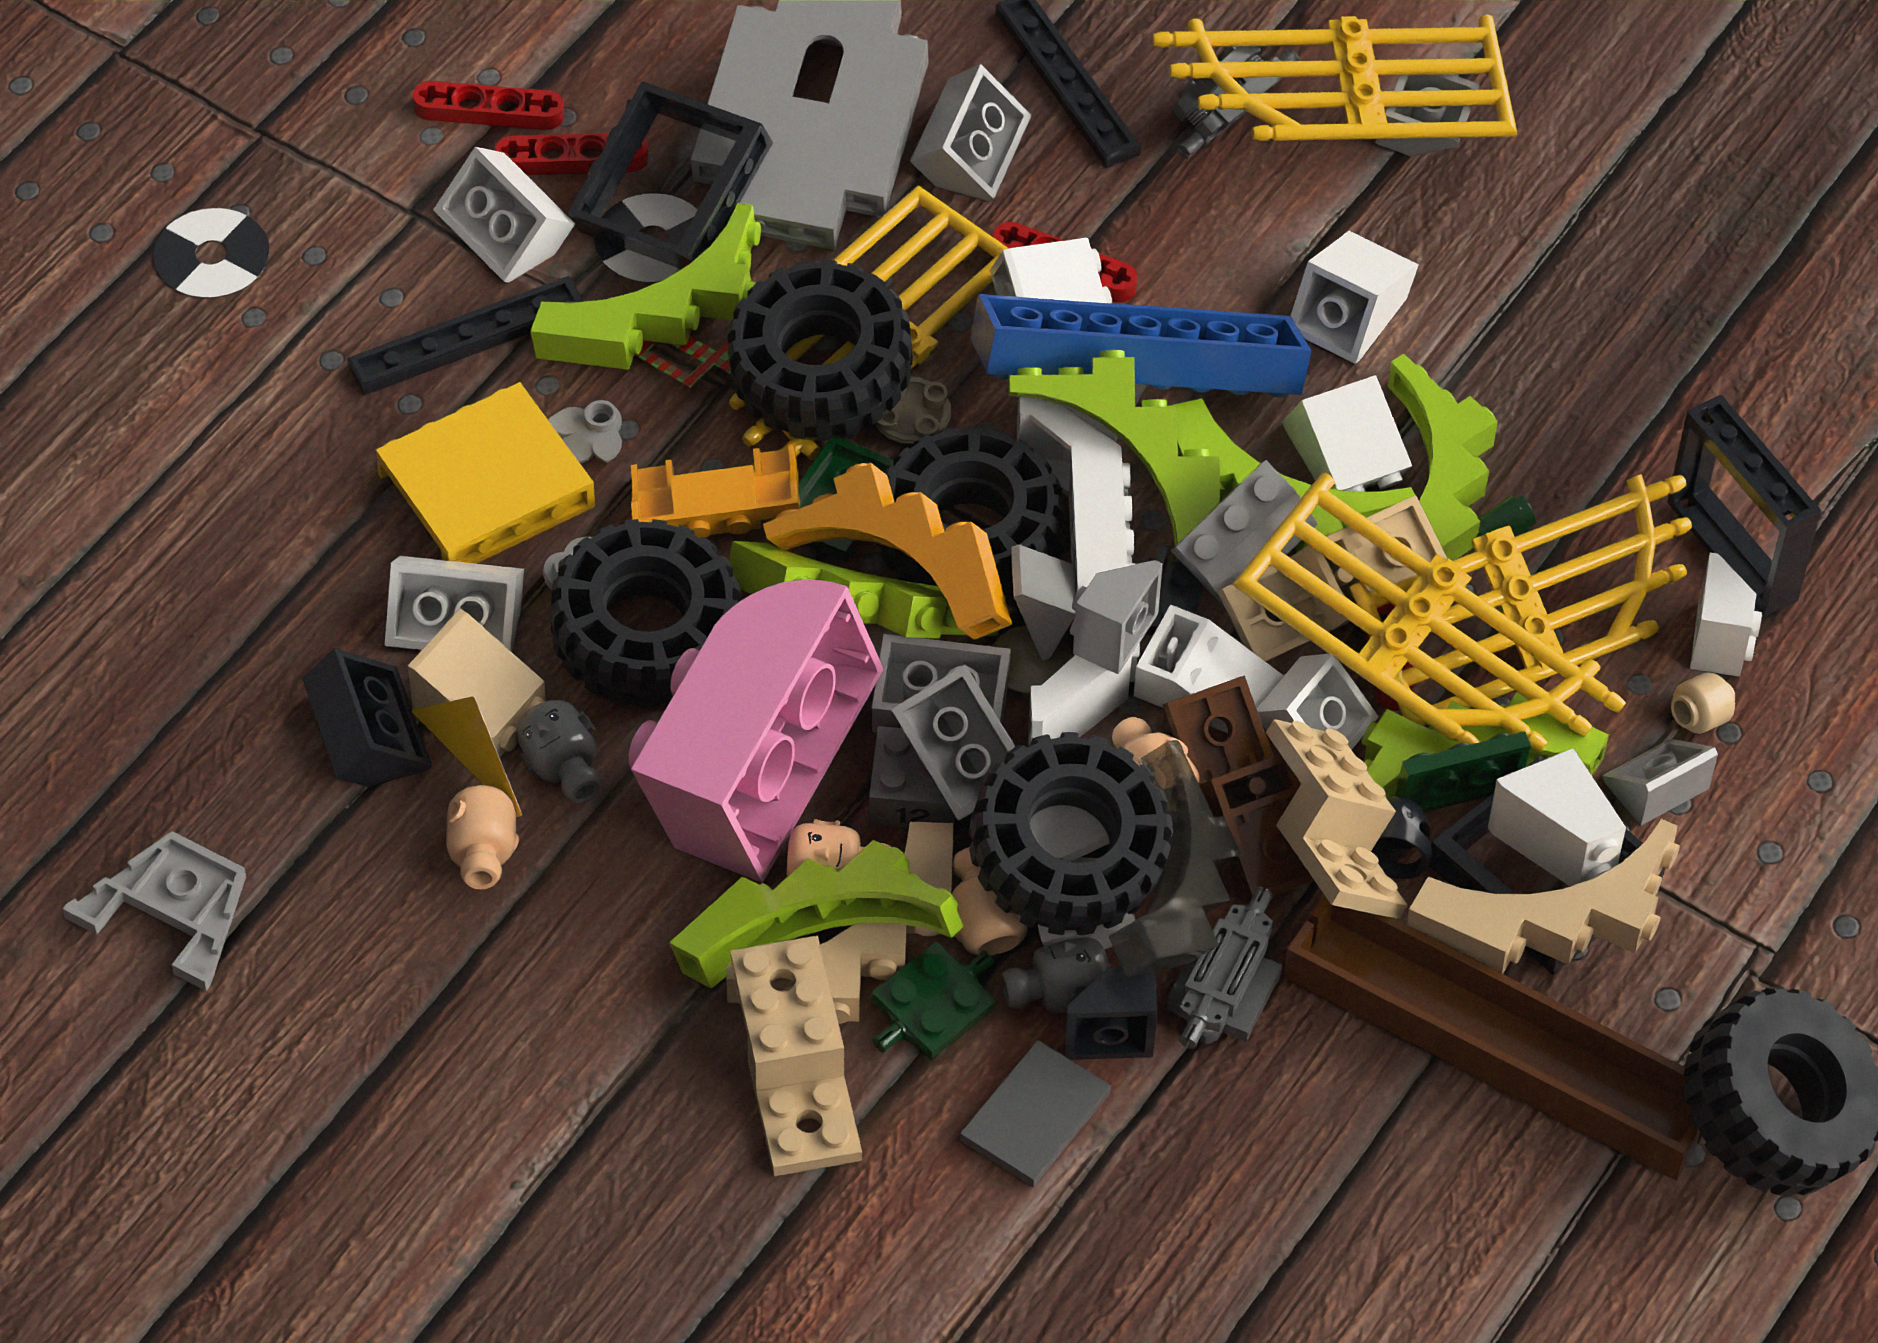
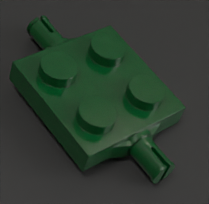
[871,941,997,1060]

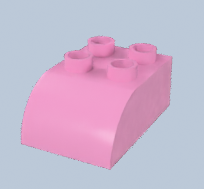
[628,580,884,883]

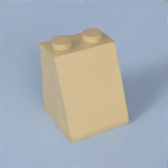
[408,609,546,758]

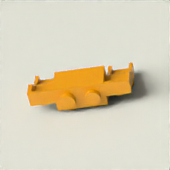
[631,443,800,539]

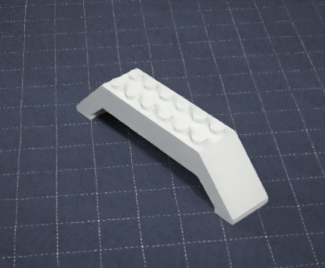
[1017,397,1140,746]

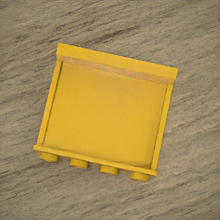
[376,382,595,564]

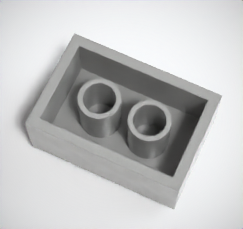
[872,634,1010,733]

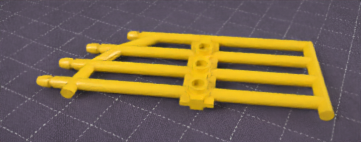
[1152,15,1517,141]
[729,185,1009,461]
[1232,472,1626,753]
[1349,474,1692,726]

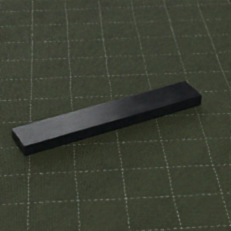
[995,0,1141,168]
[347,276,584,395]

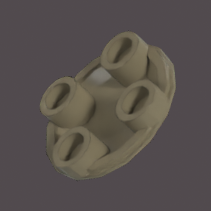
[875,377,951,444]
[992,625,1073,701]

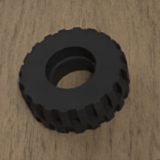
[727,260,913,441]
[878,426,1064,602]
[550,519,741,707]
[969,732,1172,936]
[1684,987,1878,1196]

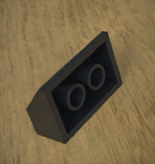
[302,648,432,787]

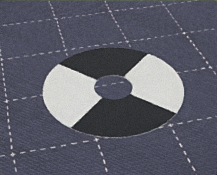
[595,193,697,282]
[153,208,269,297]

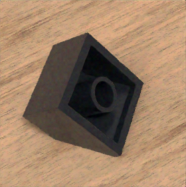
[1064,963,1158,1060]

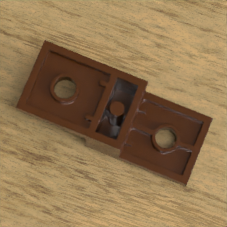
[1162,675,1315,902]

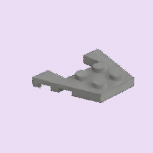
[63,831,246,991]

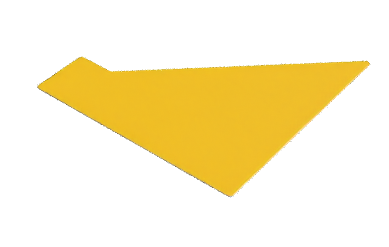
[412,696,522,817]

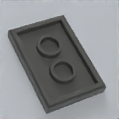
[960,1040,1111,1188]

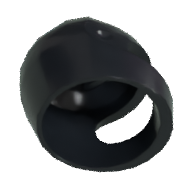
[1371,795,1432,879]

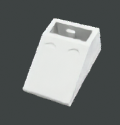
[1134,605,1284,733]

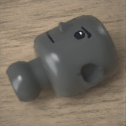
[516,700,601,803]
[1001,937,1110,1014]

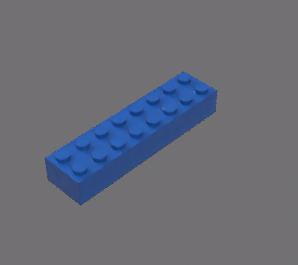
[970,294,1311,397]

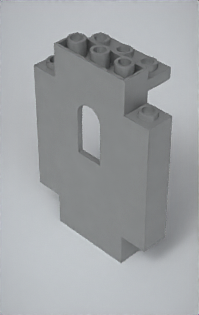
[691,0,928,250]

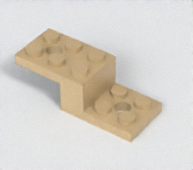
[1218,495,1448,662]
[1266,719,1408,919]
[730,936,862,1176]

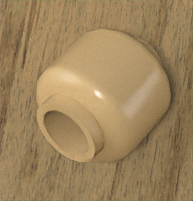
[1671,672,1735,734]

